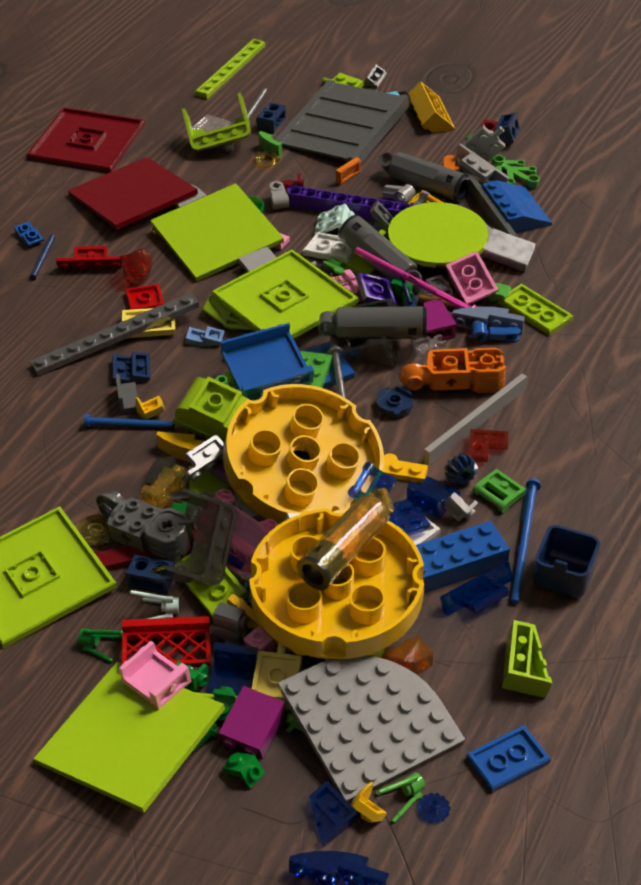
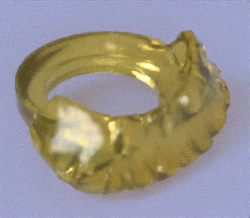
[255,151,280,168]

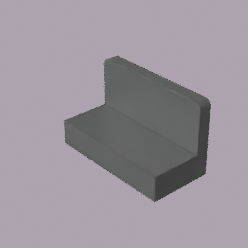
[115,374,137,414]

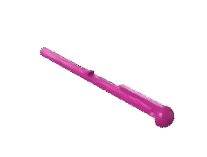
[354,247,477,309]

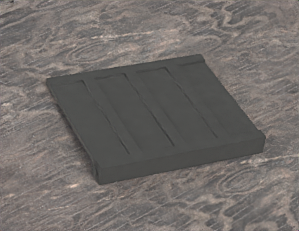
[274,80,409,164]

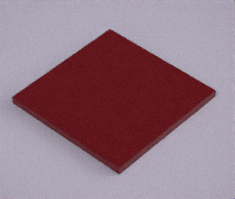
[26,107,145,173]
[68,157,198,230]

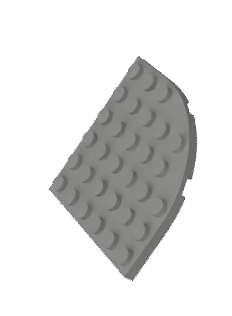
[278,656,465,804]

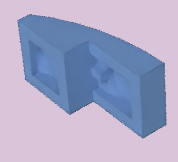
[185,326,224,346]

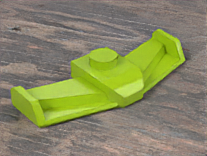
[202,295,255,331]

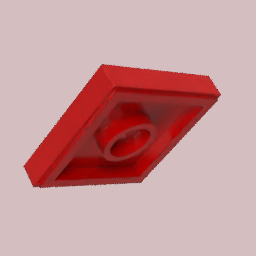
[125,284,164,310]

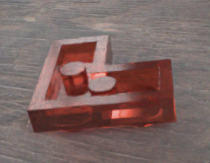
[469,429,508,462]

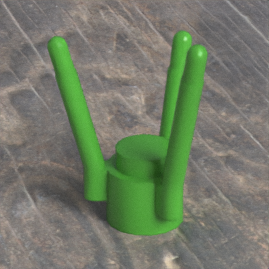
[376,772,426,823]

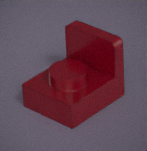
[282,173,304,193]

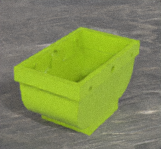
[173,377,249,442]

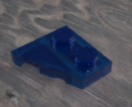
[309,781,359,847]

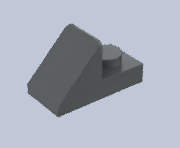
[369,201,394,232]

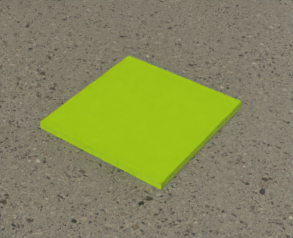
[151,183,284,281]
[211,250,359,339]
[0,506,117,648]
[34,662,225,813]

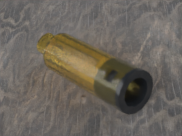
[297,488,394,590]

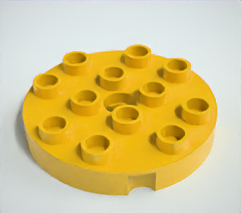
[223,384,384,525]
[249,508,424,659]

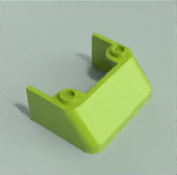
[182,93,251,152]

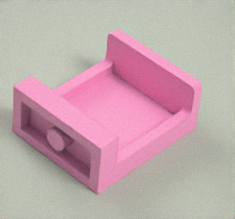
[119,641,191,710]

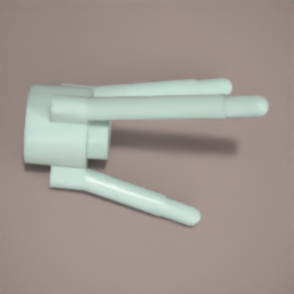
[130,590,179,619]

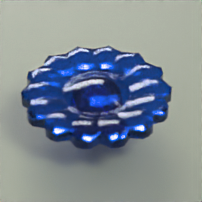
[417,793,451,823]

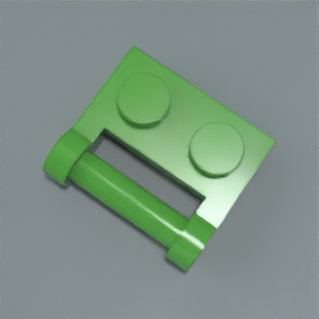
[472,469,526,513]

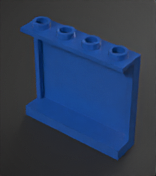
[221,323,314,400]

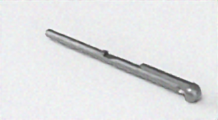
[222,88,267,153]

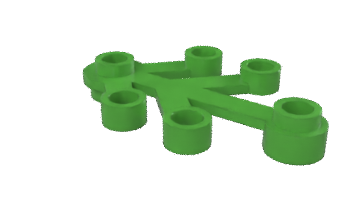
[491,155,540,189]

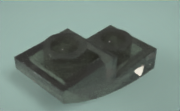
[145,456,177,488]

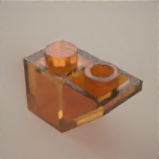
[382,635,433,675]

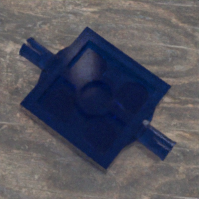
[376,499,432,536]

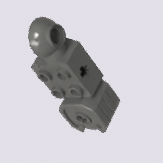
[96,491,196,563]

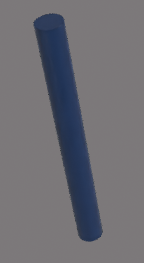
[30,234,56,280]

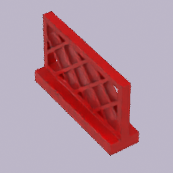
[122,616,211,667]

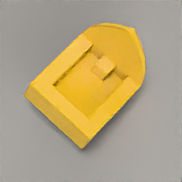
[135,396,165,420]
[351,782,387,823]

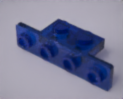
[440,561,513,616]

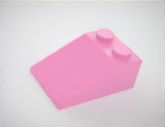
[446,251,499,305]

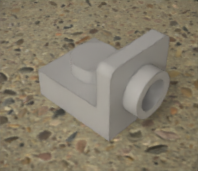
[442,492,478,522]

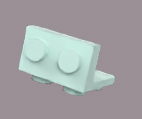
[314,204,355,234]

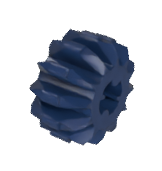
[444,453,478,487]

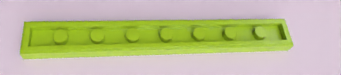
[195,39,265,99]

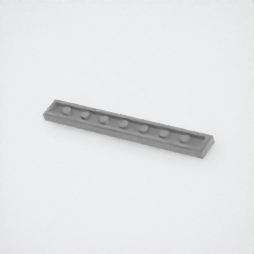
[424,373,527,466]

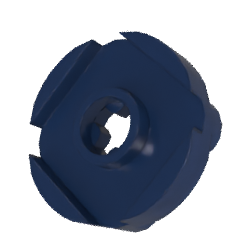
[376,386,413,419]

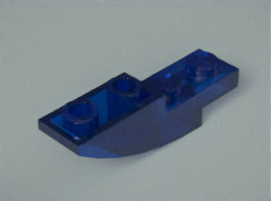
[289,851,389,885]

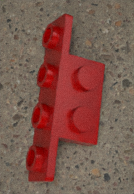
[56,246,125,270]

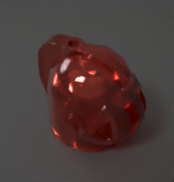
[120,248,153,285]

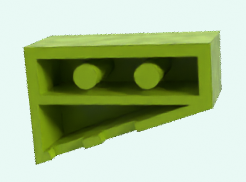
[502,620,552,698]

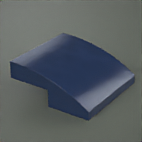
[112,351,151,384]

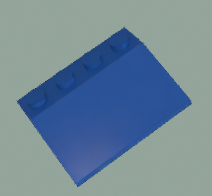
[482,180,552,233]

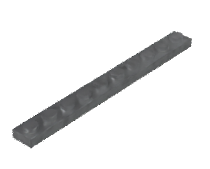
[30,293,199,376]

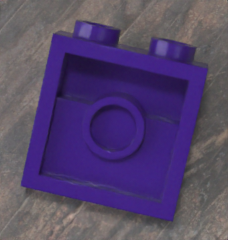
[356,272,396,307]

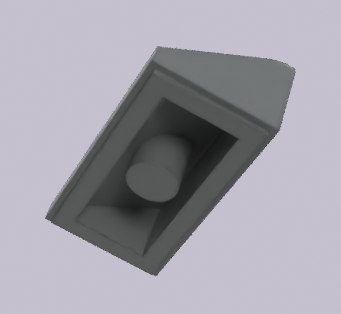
[364,65,387,88]

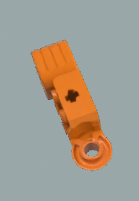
[398,348,506,393]

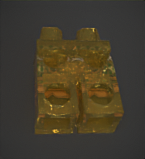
[141,464,187,509]

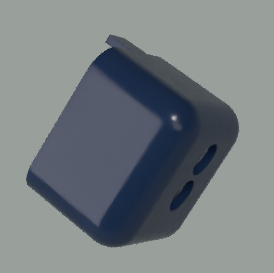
[533,525,600,598]

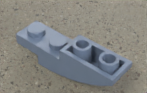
[452,307,525,334]

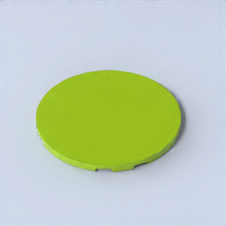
[388,202,488,267]

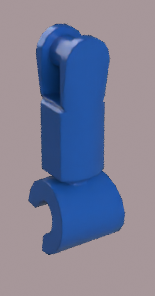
[471,321,521,343]

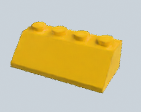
[408,81,455,133]

